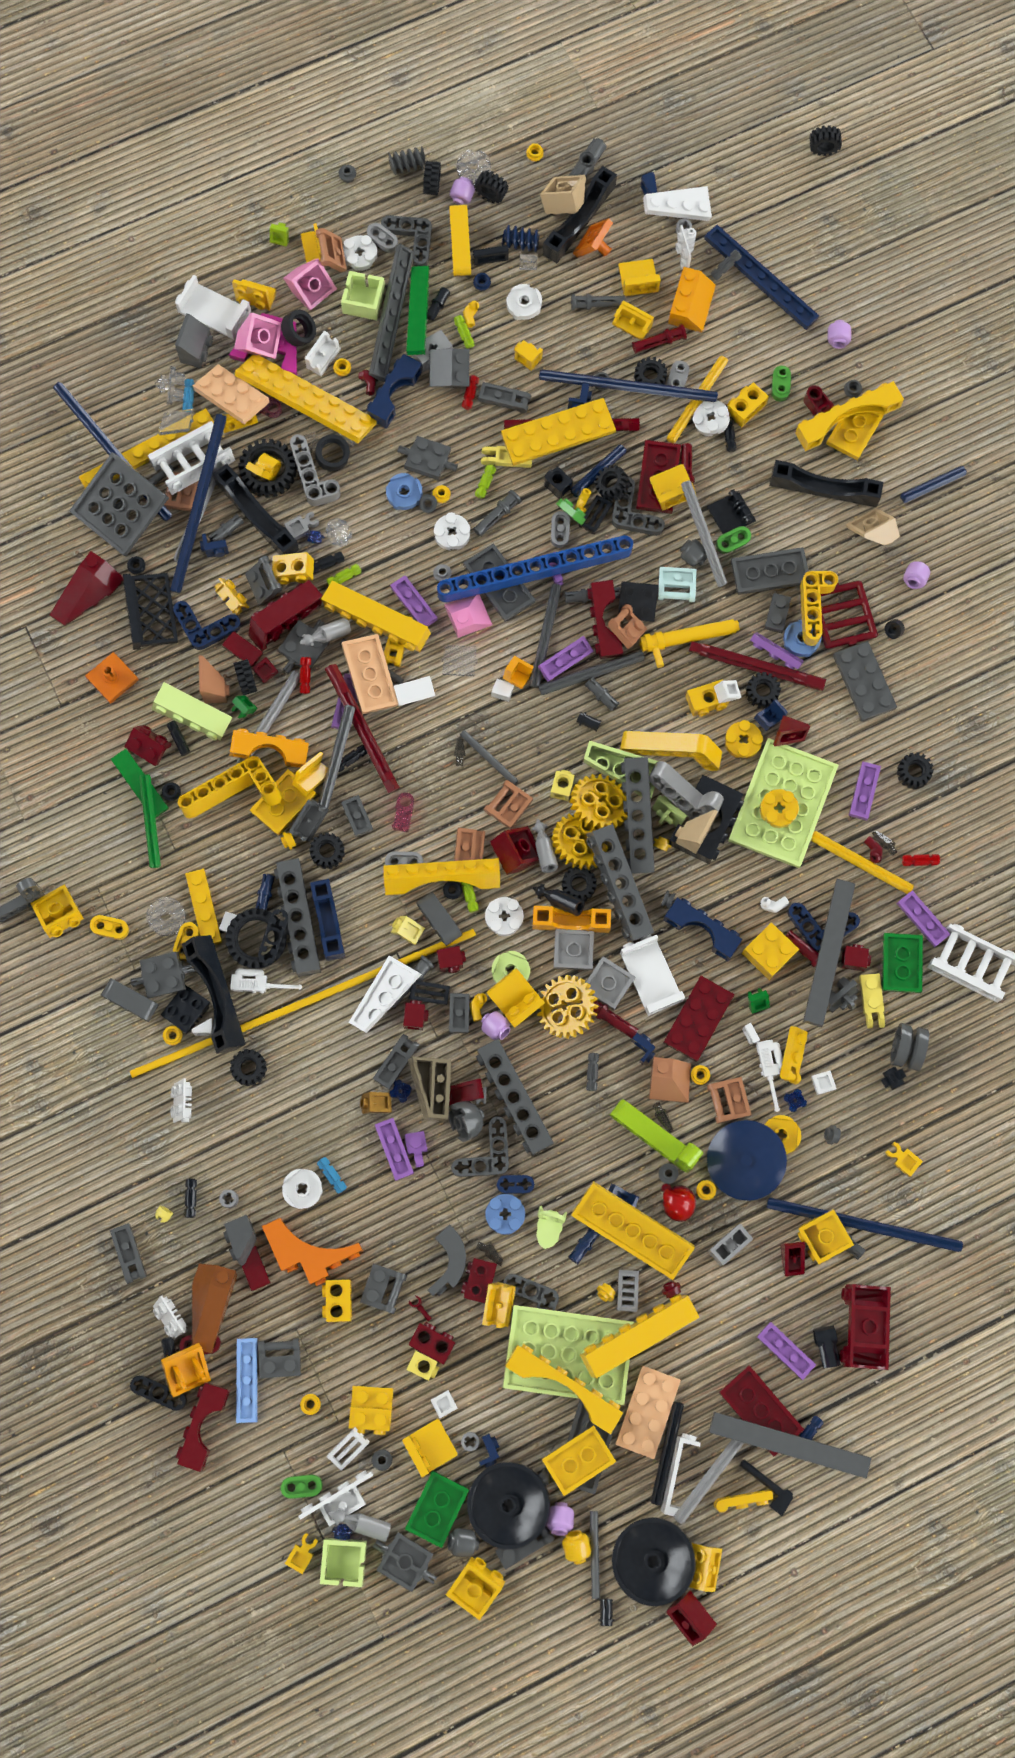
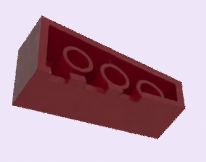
[248,580,323,652]

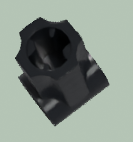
[813,1325,841,1369]

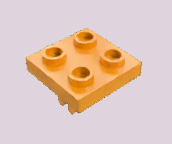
[161,1343,211,1398]

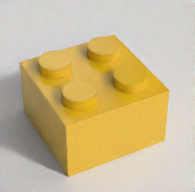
[742,923,799,980]

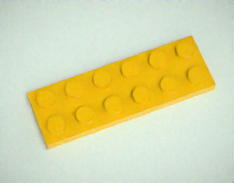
[501,398,616,466]
[571,1181,695,1280]

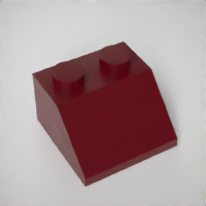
[490,826,539,875]

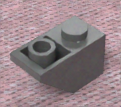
[223,1215,257,1266]

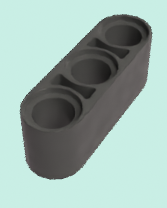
[416,892,462,946]
[101,978,159,1022]

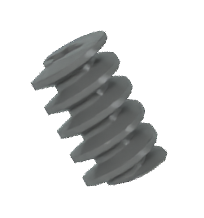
[388,146,426,175]

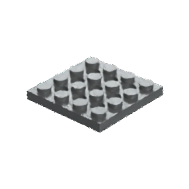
[70,452,169,556]

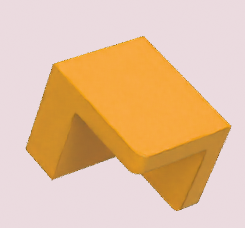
[503,656,533,689]

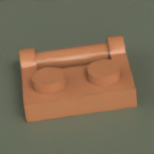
[316,228,347,273]
[164,472,199,512]
[608,604,647,649]
[483,780,533,829]
[707,1077,751,1124]

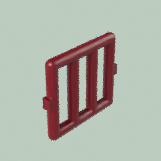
[810,580,878,649]

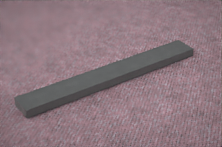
[369,244,414,382]
[803,879,855,1027]
[709,1412,872,1479]

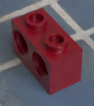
[408,1322,456,1365]

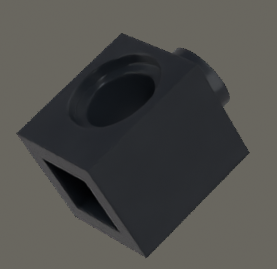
[544,466,573,499]

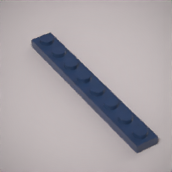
[704,225,819,330]

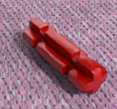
[462,375,479,410]
[300,657,311,694]
[902,854,940,866]

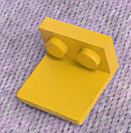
[618,259,661,296]
[232,279,277,311]
[649,464,697,511]
[487,968,545,1028]
[402,1419,458,1477]
[689,1542,723,1592]

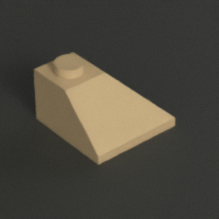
[845,508,900,545]
[675,810,718,854]

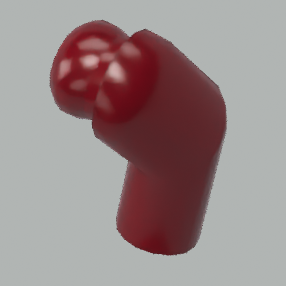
[358,369,376,396]
[864,836,883,863]

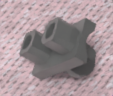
[828,977,858,1013]

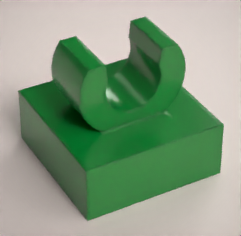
[231,695,258,719]
[748,988,770,1014]

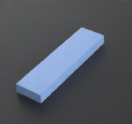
[236,1338,258,1423]

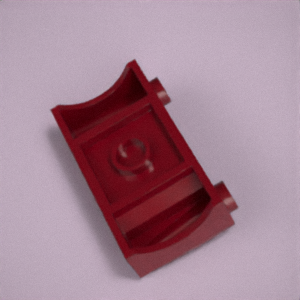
[839,1284,891,1370]

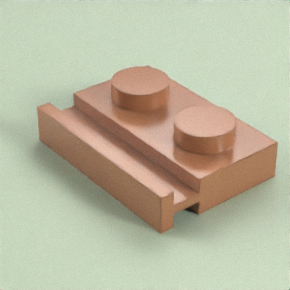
[454,827,485,861]

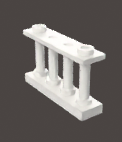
[148,421,235,495]
[927,924,1015,1003]

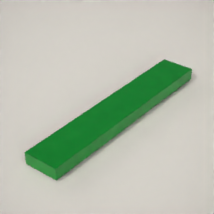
[406,266,430,355]

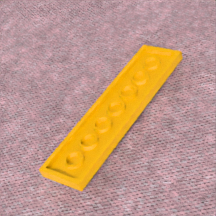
[235,354,377,443]

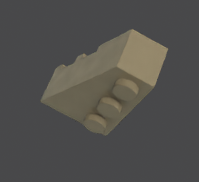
[408,1057,451,1121]

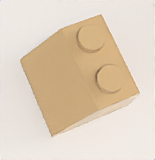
[540,175,586,215]

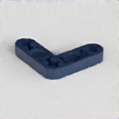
[173,601,241,650]
[788,903,860,952]

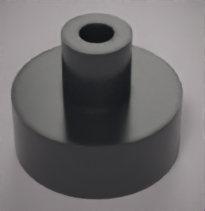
[884,619,905,639]

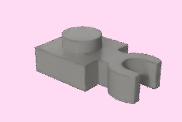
[284,512,319,540]

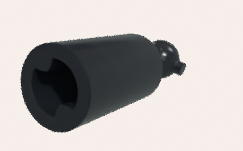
[533,883,585,916]

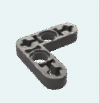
[381,215,432,266]
[612,477,665,536]
[0,878,45,923]
[451,1116,509,1177]
[503,1274,559,1311]

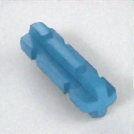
[182,379,195,414]
[317,1157,347,1194]

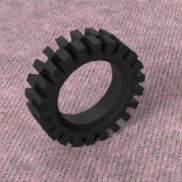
[238,439,297,498]
[225,908,287,969]

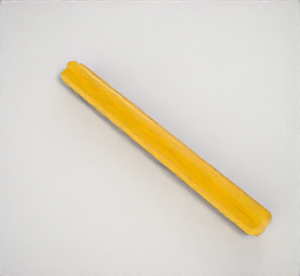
[667,356,728,443]
[810,831,914,894]

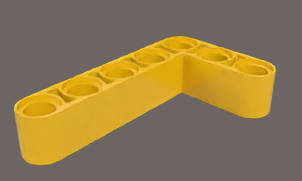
[620,731,722,771]
[177,756,282,819]

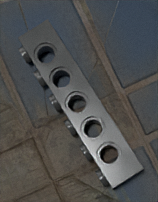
[621,757,655,874]
[586,824,654,942]
[274,858,321,977]
[476,1039,554,1156]

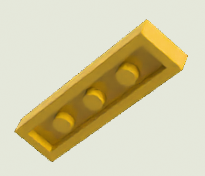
[185,869,222,945]

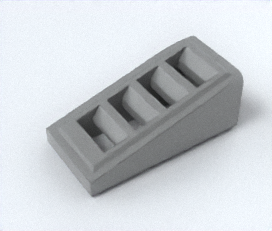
[616,1270,639,1312]

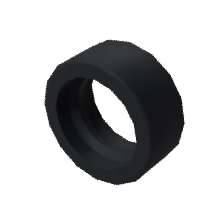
[281,309,316,347]
[315,434,350,472]

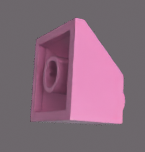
[283,258,337,310]
[234,313,281,359]
[444,594,492,638]

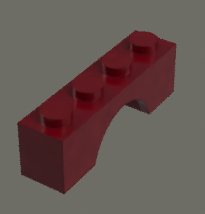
[587,580,623,659]
[176,1382,231,1472]

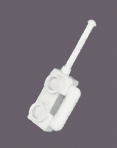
[230,968,302,994]
[756,1040,783,1112]

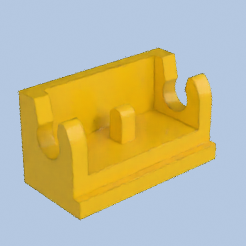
[612,300,654,340]
[482,1282,516,1328]

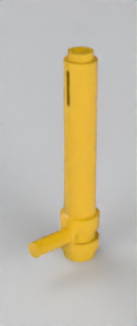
[639,619,739,668]

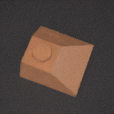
[199,655,230,704]
[649,1057,691,1103]

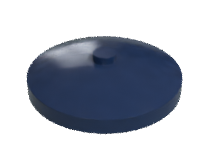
[707,1120,787,1201]

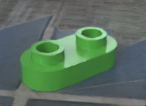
[771,366,791,402]
[556,498,586,526]
[716,526,751,554]
[281,1474,323,1499]

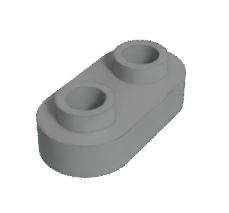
[367,223,398,253]
[667,361,689,387]
[551,511,570,548]
[385,851,423,865]

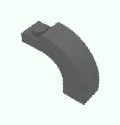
[428,1224,466,1297]

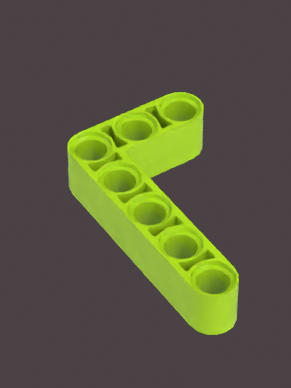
[610,1099,704,1173]

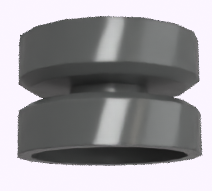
[890,1023,929,1071]

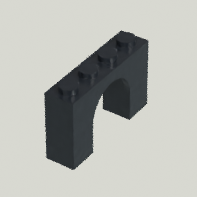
[669,774,744,864]

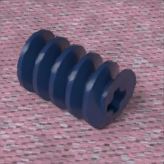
[502,224,539,253]

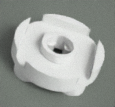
[343,235,377,271]
[506,284,542,320]
[693,401,730,436]
[434,512,470,551]
[485,897,524,936]
[282,1169,323,1209]

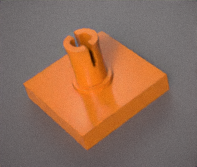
[573,218,613,258]
[85,652,139,704]

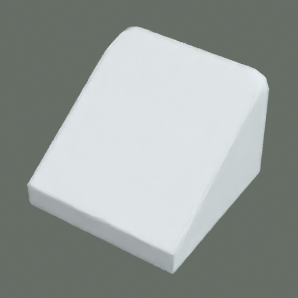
[491,679,515,702]
[714,680,742,703]
[192,1018,214,1036]

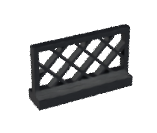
[123,573,178,650]

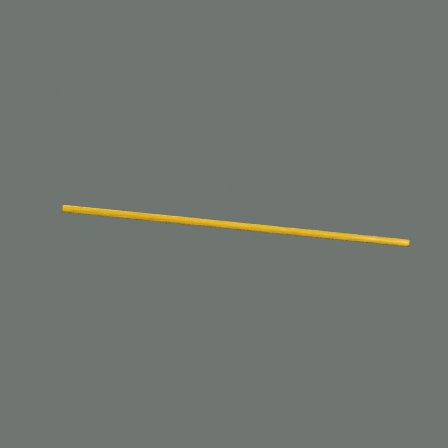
[130,929,476,1078]

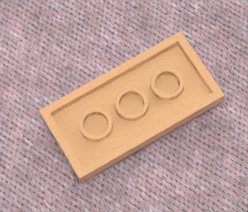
[193,364,270,424]
[341,634,398,714]
[615,1365,681,1459]

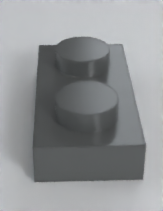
[764,593,792,633]
[341,795,373,837]
[449,993,470,1033]

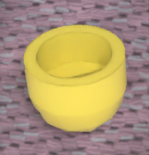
[155,1205,173,1223]

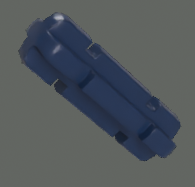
[799,1416,824,1440]

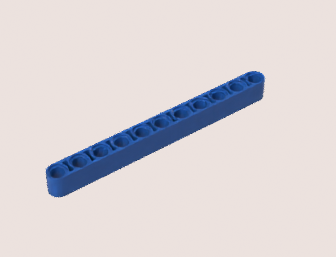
[437,535,633,602]

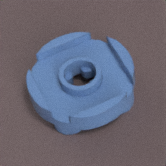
[386,473,423,510]
[783,619,821,657]
[485,1194,525,1235]

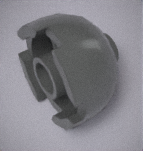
[448,1101,484,1142]

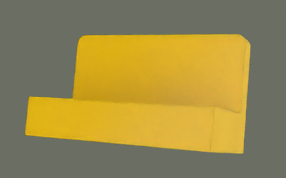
[300,223,321,263]
[292,752,328,796]

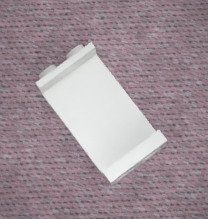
[175,275,251,340]
[620,934,685,1016]
[661,1433,701,1516]

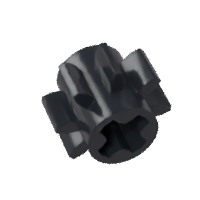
[881,1066,907,1090]

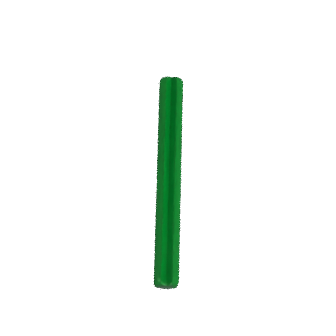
[139,774,161,869]

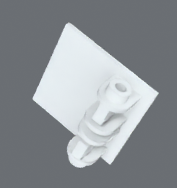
[675,225,696,269]
[170,1078,192,1123]
[153,1296,188,1340]

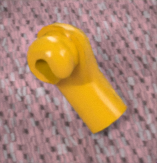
[463,301,479,328]
[574,488,591,513]
[469,993,488,1022]

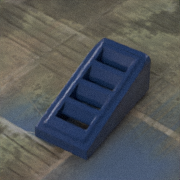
[640,172,657,196]

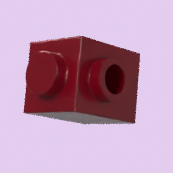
[841,944,871,971]
[437,946,466,973]
[403,1000,429,1031]

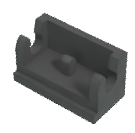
[289,799,329,842]

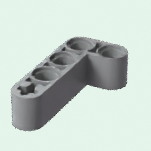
[290,434,341,506]
[649,761,724,820]

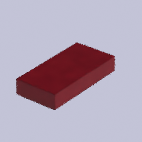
[222,631,263,668]
[449,1079,484,1105]
[242,1245,271,1291]

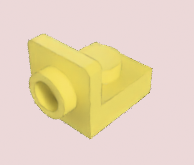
[391,916,425,945]

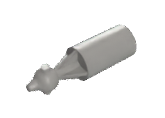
[300,618,351,646]
[532,819,558,873]
[329,1508,391,1542]

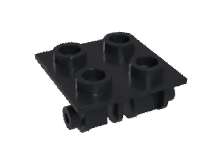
[707,489,756,534]
[618,581,658,622]
[160,985,211,1034]

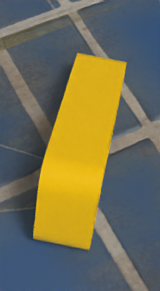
[449,205,471,276]
[800,571,838,646]

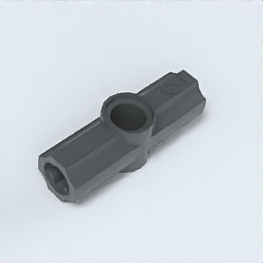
[569,138,607,178]

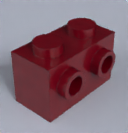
[461,1258,497,1304]
[666,1590,717,1647]

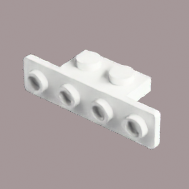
[298,1470,374,1527]

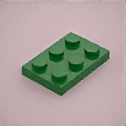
[882,933,923,994]
[405,1471,469,1548]

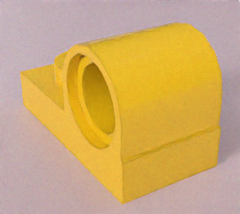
[246,453,281,481]

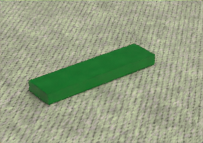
[111,749,169,818]

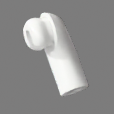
[760,896,790,913]

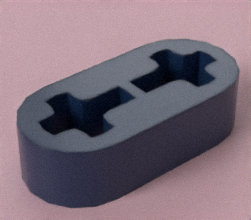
[497,1175,534,1194]

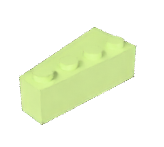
[152,682,232,741]
[584,741,658,798]

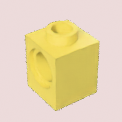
[550,770,575,802]
[406,1351,440,1381]

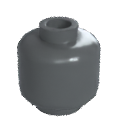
[680,539,707,567]
[448,1528,480,1558]

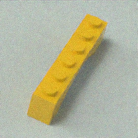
[795,381,904,451]
[383,858,500,895]
[504,1344,623,1434]

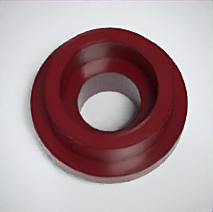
[661,1281,681,1298]

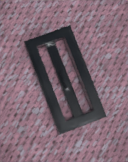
[473,245,509,265]
[579,495,613,535]
[409,980,450,1005]

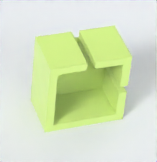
[341,271,385,320]
[320,1537,367,1587]

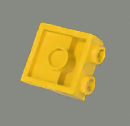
[30,884,84,938]
[797,1209,854,1264]
[349,1386,394,1435]
[446,1557,506,1621]

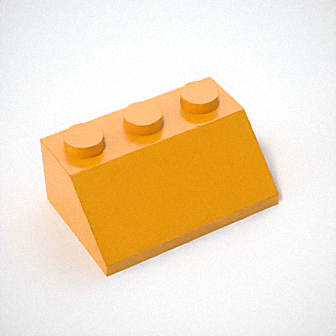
[668,267,716,333]

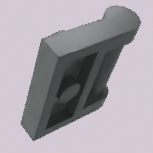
[245,556,282,606]
[360,1263,408,1314]
[258,1338,301,1379]

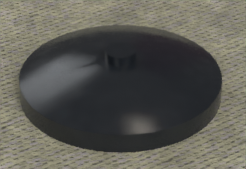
[467,1462,550,1549]
[612,1517,696,1606]

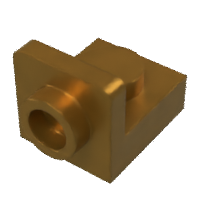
[360,1092,392,1114]

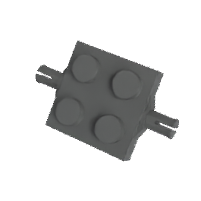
[398,436,458,480]
[278,619,330,674]
[131,951,196,999]
[373,1532,437,1592]

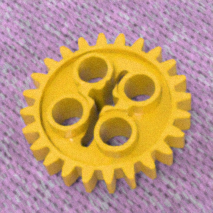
[569,774,628,830]
[551,813,608,870]
[537,975,599,1039]

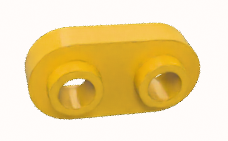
[90,915,129,940]
[173,922,200,961]

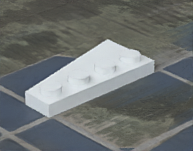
[643,186,712,221]
[349,956,422,1033]

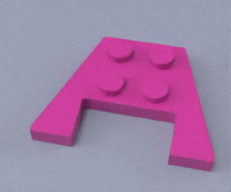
[229,313,297,376]

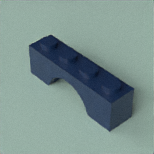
[366,354,423,429]
[310,879,346,961]
[663,897,742,962]

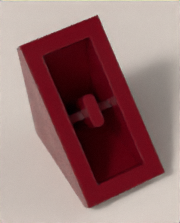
[773,715,811,747]
[780,1242,805,1276]

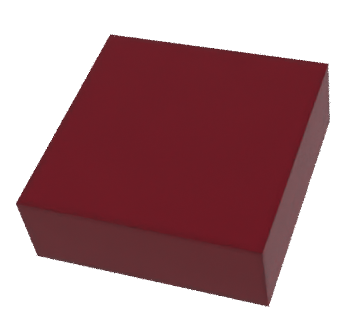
[252,657,278,684]

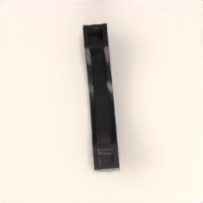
[543,166,617,263]
[769,460,884,508]
[213,464,299,555]
[182,935,246,1054]

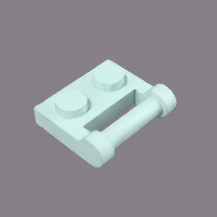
[658,567,697,602]

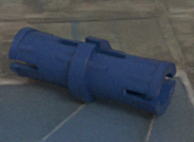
[255,874,275,910]
[568,1228,600,1265]

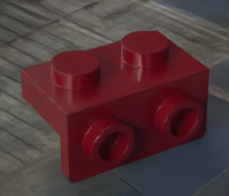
[124,725,172,766]

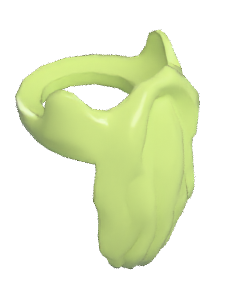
[536,1206,567,1249]

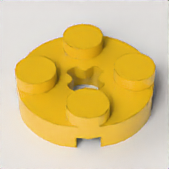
[725,720,763,759]
[760,789,799,828]
[764,1115,801,1155]

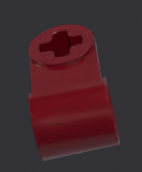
[804,385,834,417]

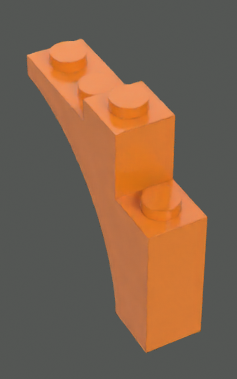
[262,1218,363,1287]

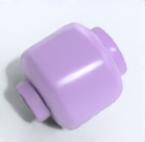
[450,177,475,205]
[828,320,851,349]
[903,561,930,589]
[481,1011,510,1040]
[546,1502,574,1536]

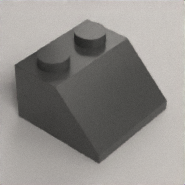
[175,313,213,368]
[429,348,470,388]

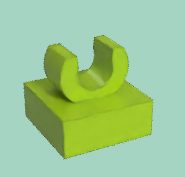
[270,222,289,246]

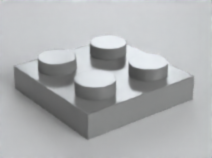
[553,929,594,970]
[585,956,636,1010]

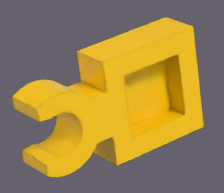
[885,1142,923,1177]
[285,1533,318,1574]

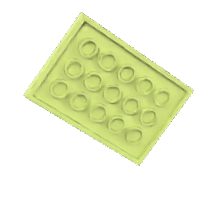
[728,738,838,868]
[503,1305,634,1405]

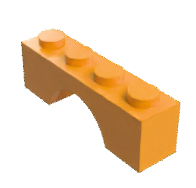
[229,728,309,768]
[532,906,611,933]

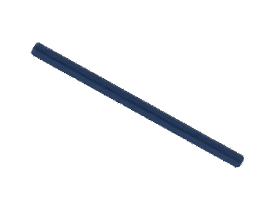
[539,369,718,402]
[53,382,172,521]
[171,414,227,593]
[766,1198,963,1252]

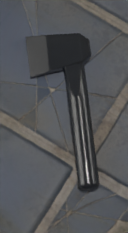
[740,1460,793,1516]

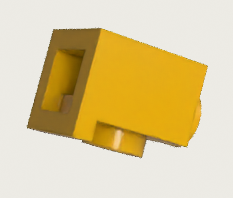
[514,340,543,371]

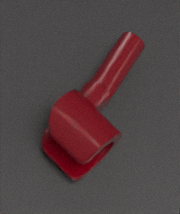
[409,1295,432,1321]

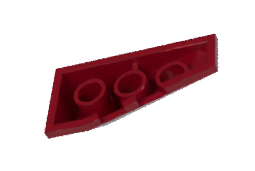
[50,551,123,626]

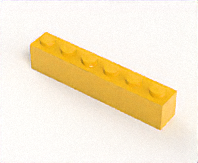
[321,581,431,652]
[580,1294,700,1378]

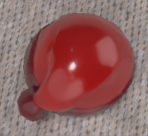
[661,1183,696,1222]

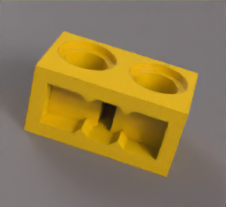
[727,382,769,428]
[272,552,314,585]
[322,1280,352,1322]

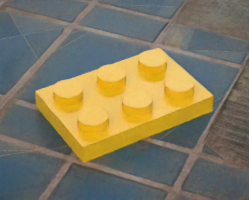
[826,413,884,461]
[250,769,317,836]
[542,1425,616,1496]

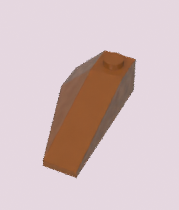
[192,1264,238,1354]

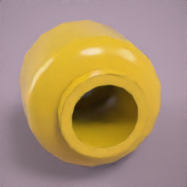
[562,1530,591,1564]

